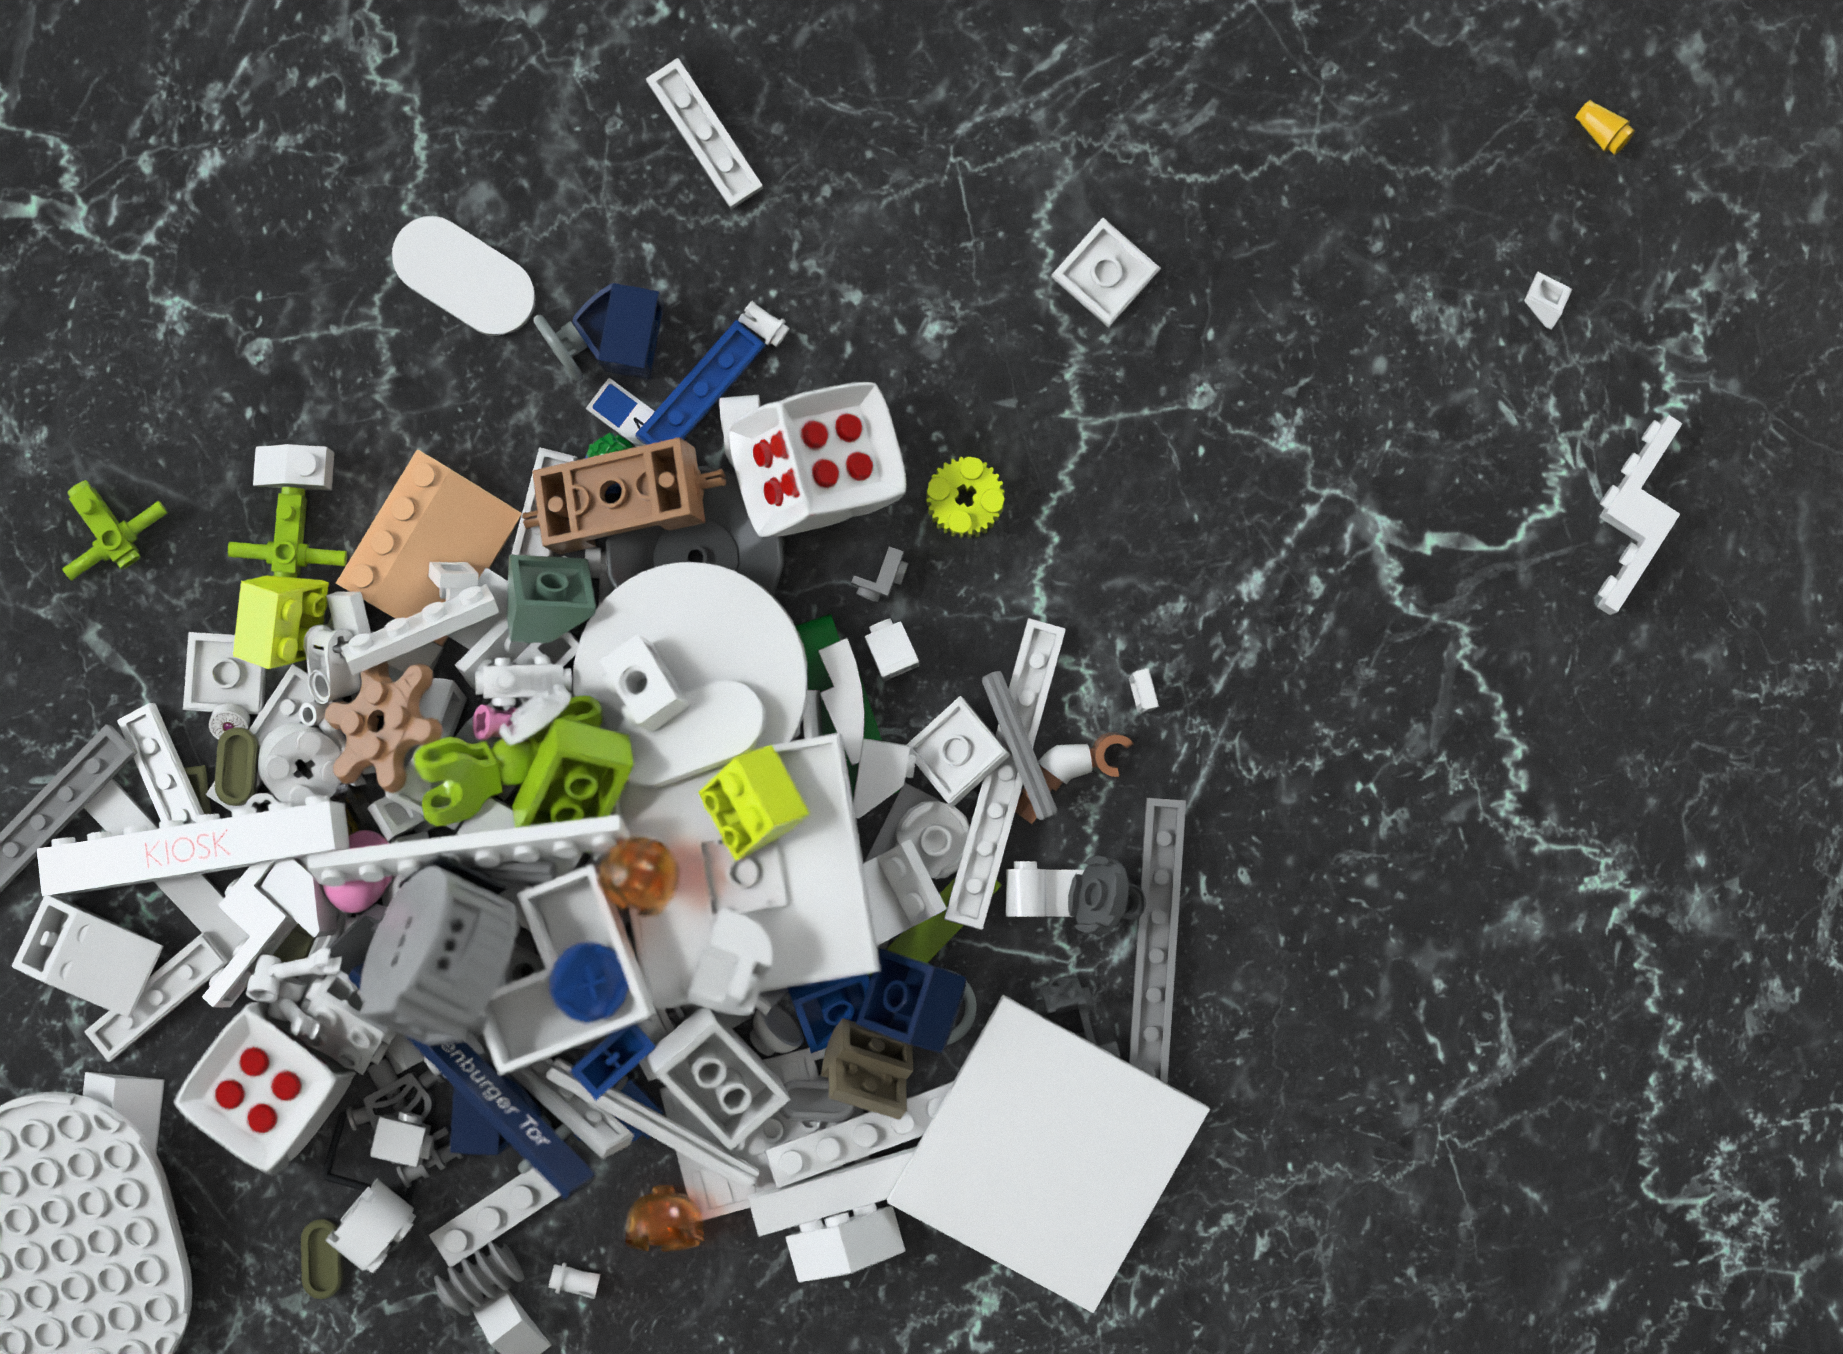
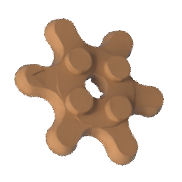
[325,661,443,793]

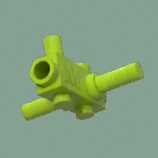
[62,480,168,581]
[228,487,347,578]

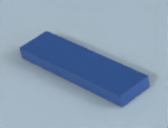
[635,320,766,445]

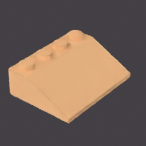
[336,449,522,647]

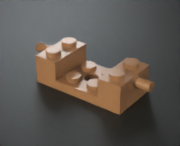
[522,437,726,555]

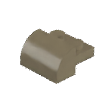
[821,1018,913,1120]

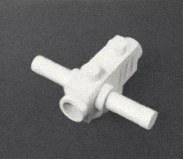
[475,657,572,706]

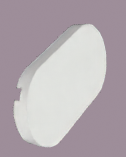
[392,216,535,336]
[616,680,767,788]

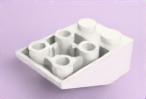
[11,894,164,1018]

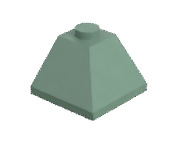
[507,554,596,643]

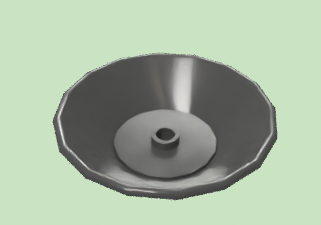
[605,466,785,596]

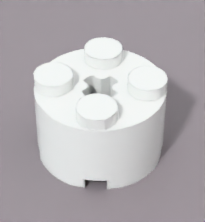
[258,723,341,807]
[326,1179,416,1273]

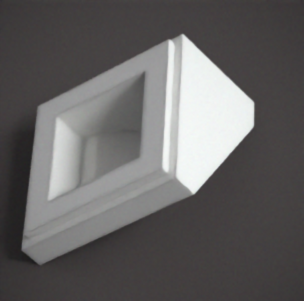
[1524,272,1572,330]
[385,1032,424,1075]

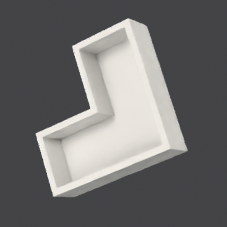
[481,864,657,1075]

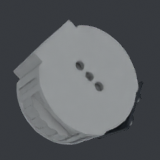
[359,854,520,1046]

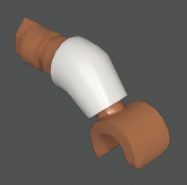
[1015,732,1134,824]

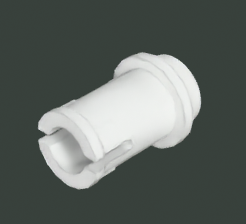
[738,301,790,347]
[549,1262,601,1299]

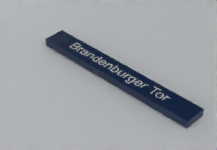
[348,962,596,1199]

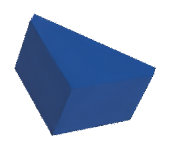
[569,1024,656,1101]

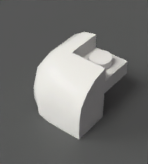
[685,908,773,1015]

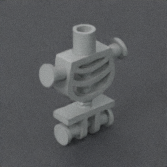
[347,1058,464,1188]

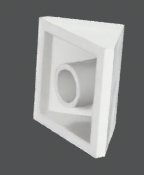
[83,1072,165,1153]

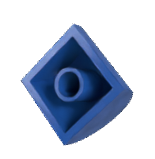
[787,974,870,1054]

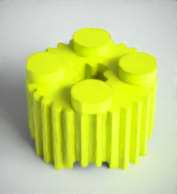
[926,457,1005,538]

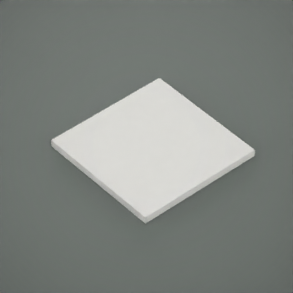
[613,733,881,1010]
[887,995,1210,1313]

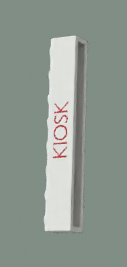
[37,796,350,896]

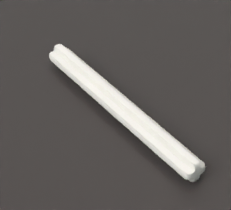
[546,1058,759,1189]

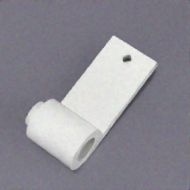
[1006,861,1125,917]

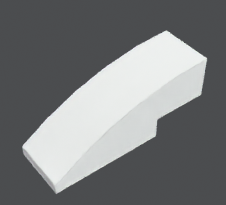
[818,638,864,765]

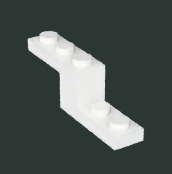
[1597,415,1682,615]
[202,862,298,1007]

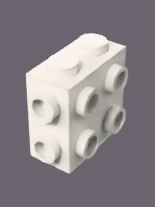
[294,970,396,1075]

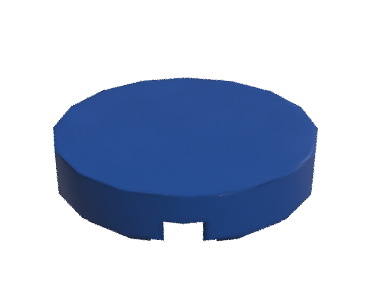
[549,941,629,1023]

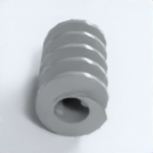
[434,1241,524,1320]

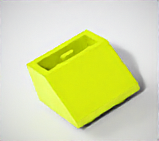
[233,575,329,669]
[698,744,810,861]

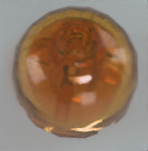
[597,836,680,917]
[625,1185,704,1252]

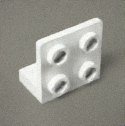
[863,839,947,946]

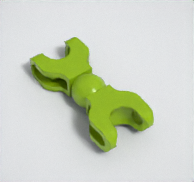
[414,695,603,826]

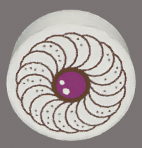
[209,703,250,740]

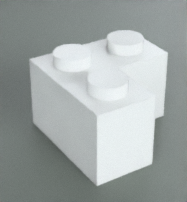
[785,1203,906,1282]

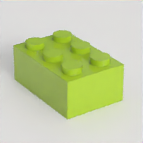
[512,718,634,853]

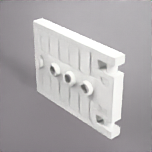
[659,1047,876,1223]

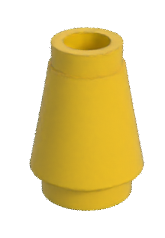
[1575,100,1635,155]

